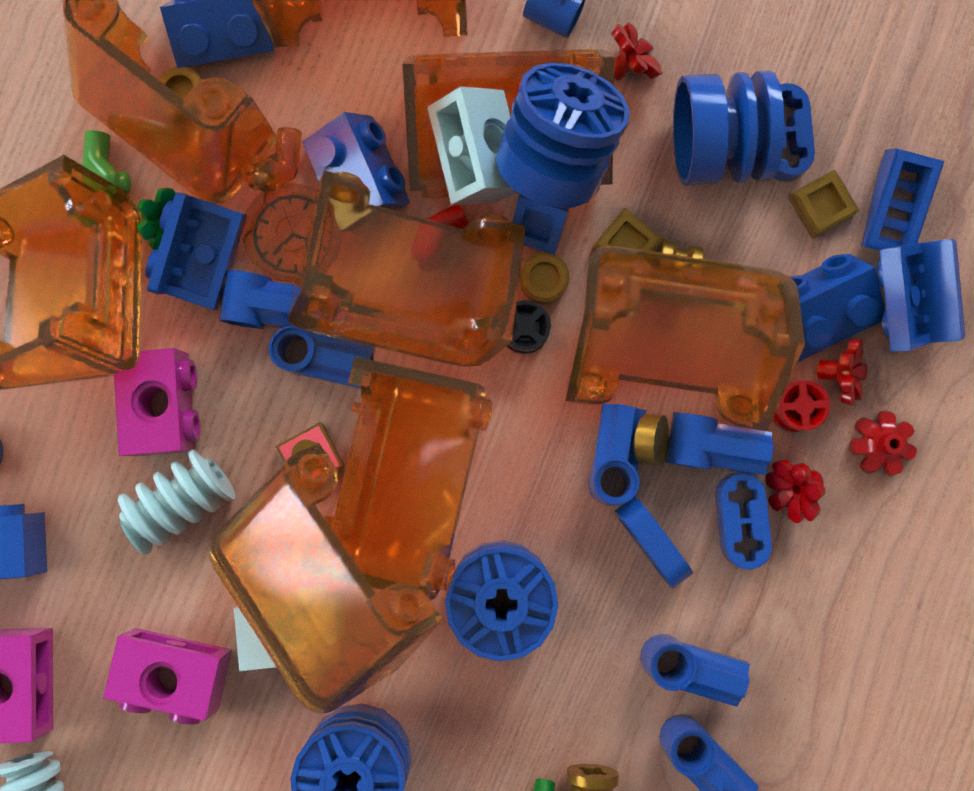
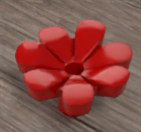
[607,22,663,80]
[817,339,868,406]
[849,410,917,476]
[765,460,825,523]

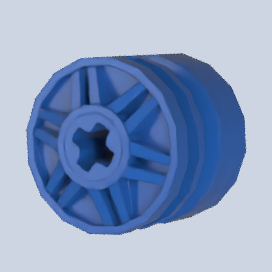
[495,63,630,208]
[673,70,785,186]
[445,540,558,662]
[290,704,412,791]

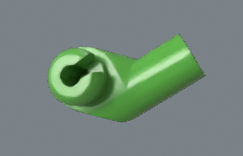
[82,130,131,198]

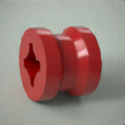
[769,380,830,432]

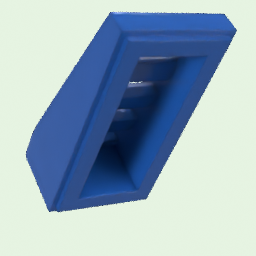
[862,148,945,251]

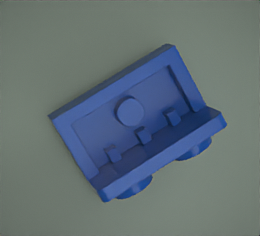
[160,0,275,68]
[302,112,410,231]
[145,192,247,310]
[877,239,965,352]
[762,254,885,362]

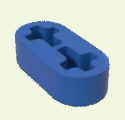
[773,83,815,182]
[715,473,772,570]
[614,496,693,589]

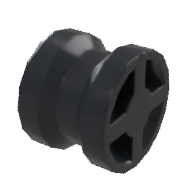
[500,300,551,355]

